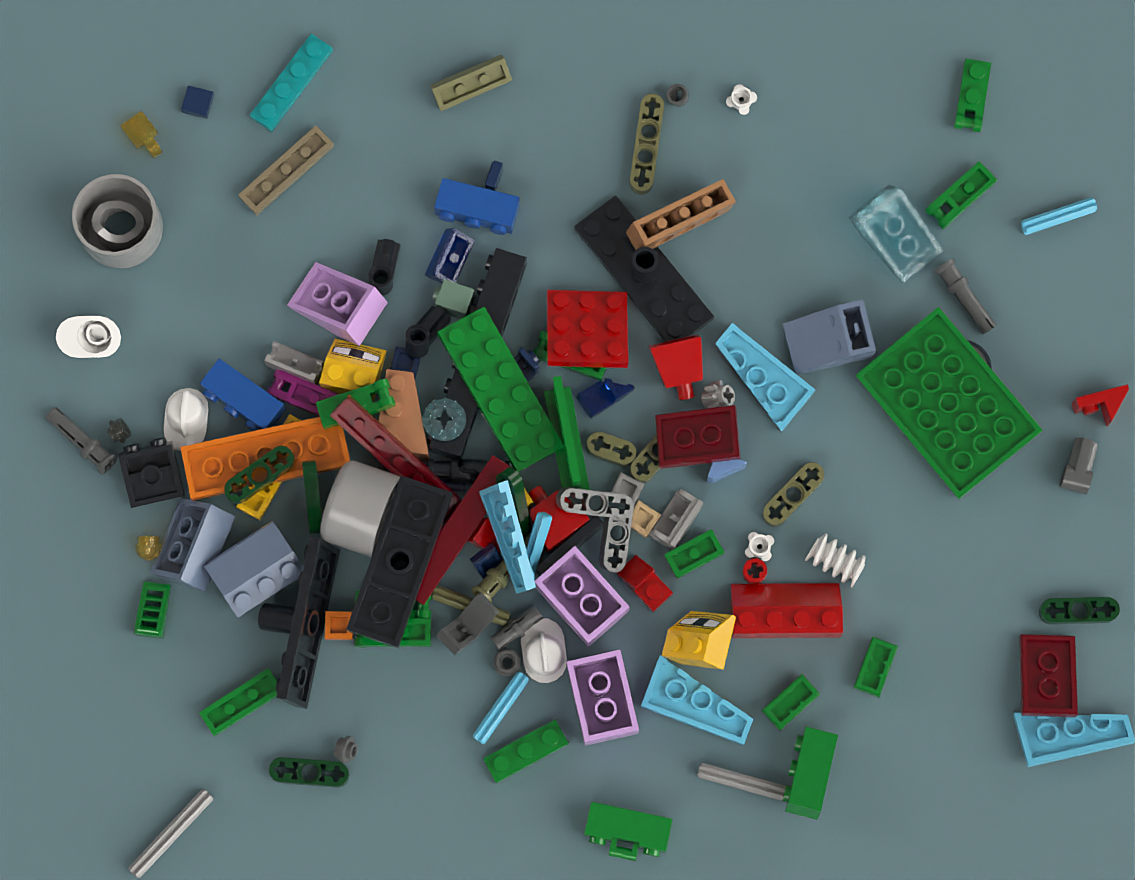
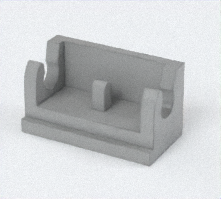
[264,341,325,385]
[648,489,704,550]

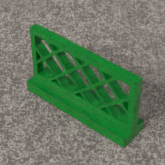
[544,376,590,495]

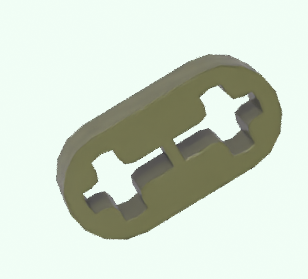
[587,432,636,467]

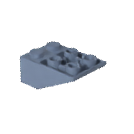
[783,300,876,375]

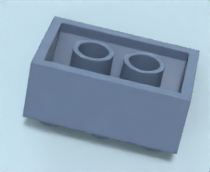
[150,498,235,592]
[203,521,304,617]

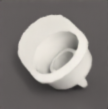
[56,316,121,358]
[164,388,208,451]
[521,618,567,683]

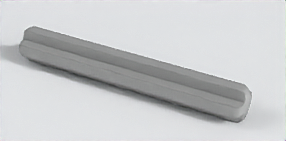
[697,763,786,801]
[128,789,213,878]

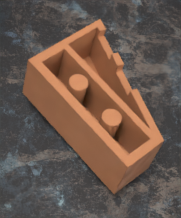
[379,369,429,461]

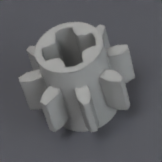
[701,380,735,408]

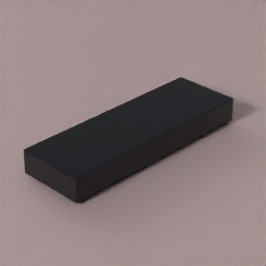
[536,516,604,577]

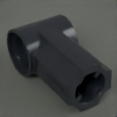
[369,239,401,296]
[405,306,451,359]

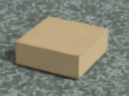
[631,500,661,538]

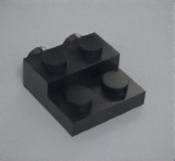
[118,437,184,508]

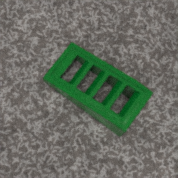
[134,582,171,639]

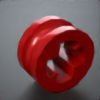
[742,558,767,584]

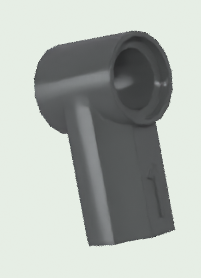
[1060,437,1098,495]

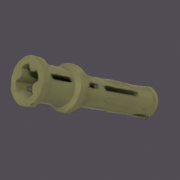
[471,534,530,602]

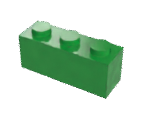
[782,727,838,820]

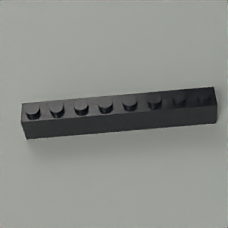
[427,248,527,459]

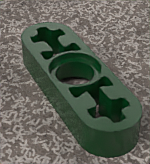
[224,446,295,504]
[302,460,322,534]
[496,467,531,537]
[1039,597,1120,624]
[269,757,350,788]

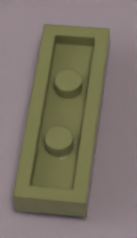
[430,54,512,111]

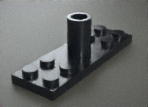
[574,195,714,342]
[346,476,453,649]
[258,537,340,709]

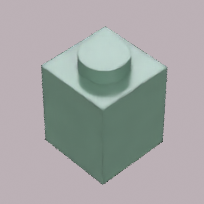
[432,279,475,319]

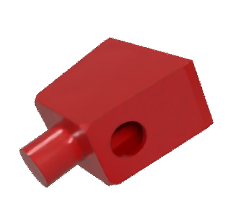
[648,334,703,400]
[528,485,590,554]

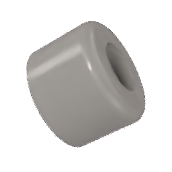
[72,174,163,269]
[320,460,401,558]

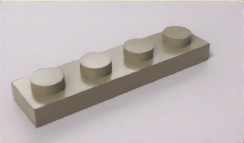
[238,125,335,216]

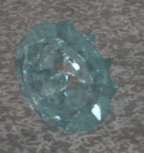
[423,397,466,441]

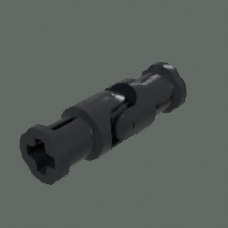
[428,458,510,483]

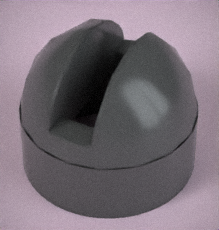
[667,84,689,107]

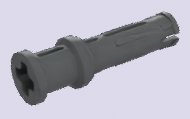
[934,258,997,335]
[45,407,118,475]

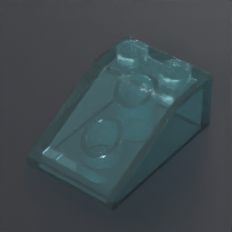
[848,185,943,283]

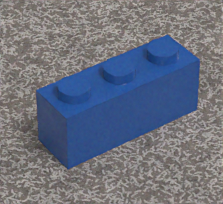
[434,178,520,235]
[200,358,286,431]

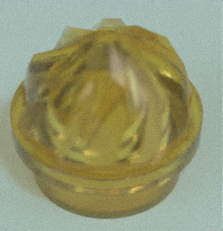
[135,535,162,561]

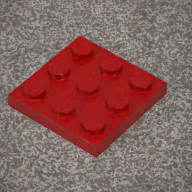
[547,290,628,368]

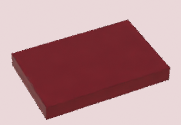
[655,405,741,469]
[1019,634,1078,717]

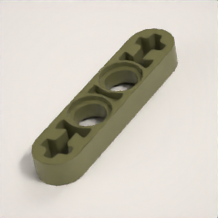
[630,94,664,195]

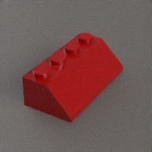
[731,583,843,638]

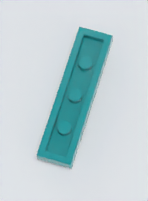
[250,33,333,132]

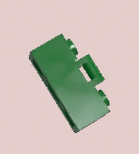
[584,802,673,861]

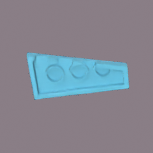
[715,323,816,432]
[479,480,536,594]
[641,655,753,746]
[1013,712,1135,767]

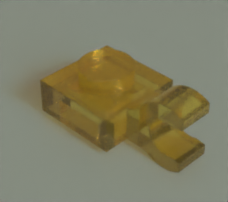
[121,111,163,158]

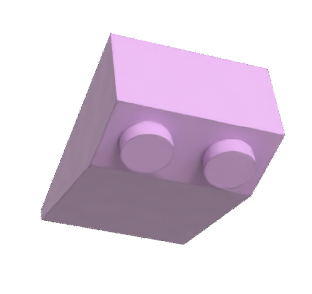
[287,262,388,346]

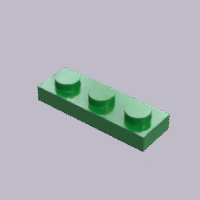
[199,668,277,737]
[483,719,569,784]

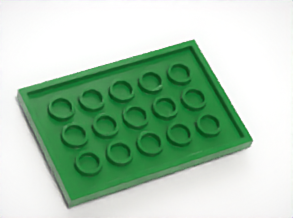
[856,307,1043,499]

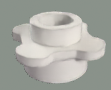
[726,84,757,115]
[745,532,774,561]

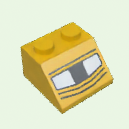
[319,339,387,402]
[662,611,736,670]

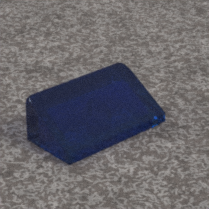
[425,228,475,283]

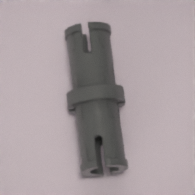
[490,604,544,651]

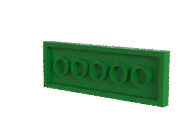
[437,307,564,472]

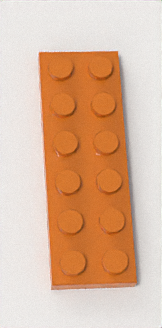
[181,417,350,501]

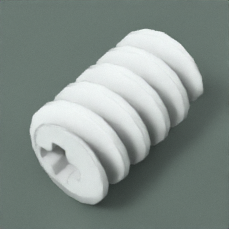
[805,533,866,588]

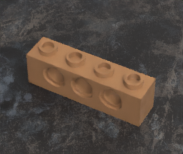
[626,179,736,250]

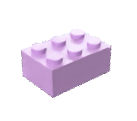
[534,546,630,647]
[566,650,639,746]

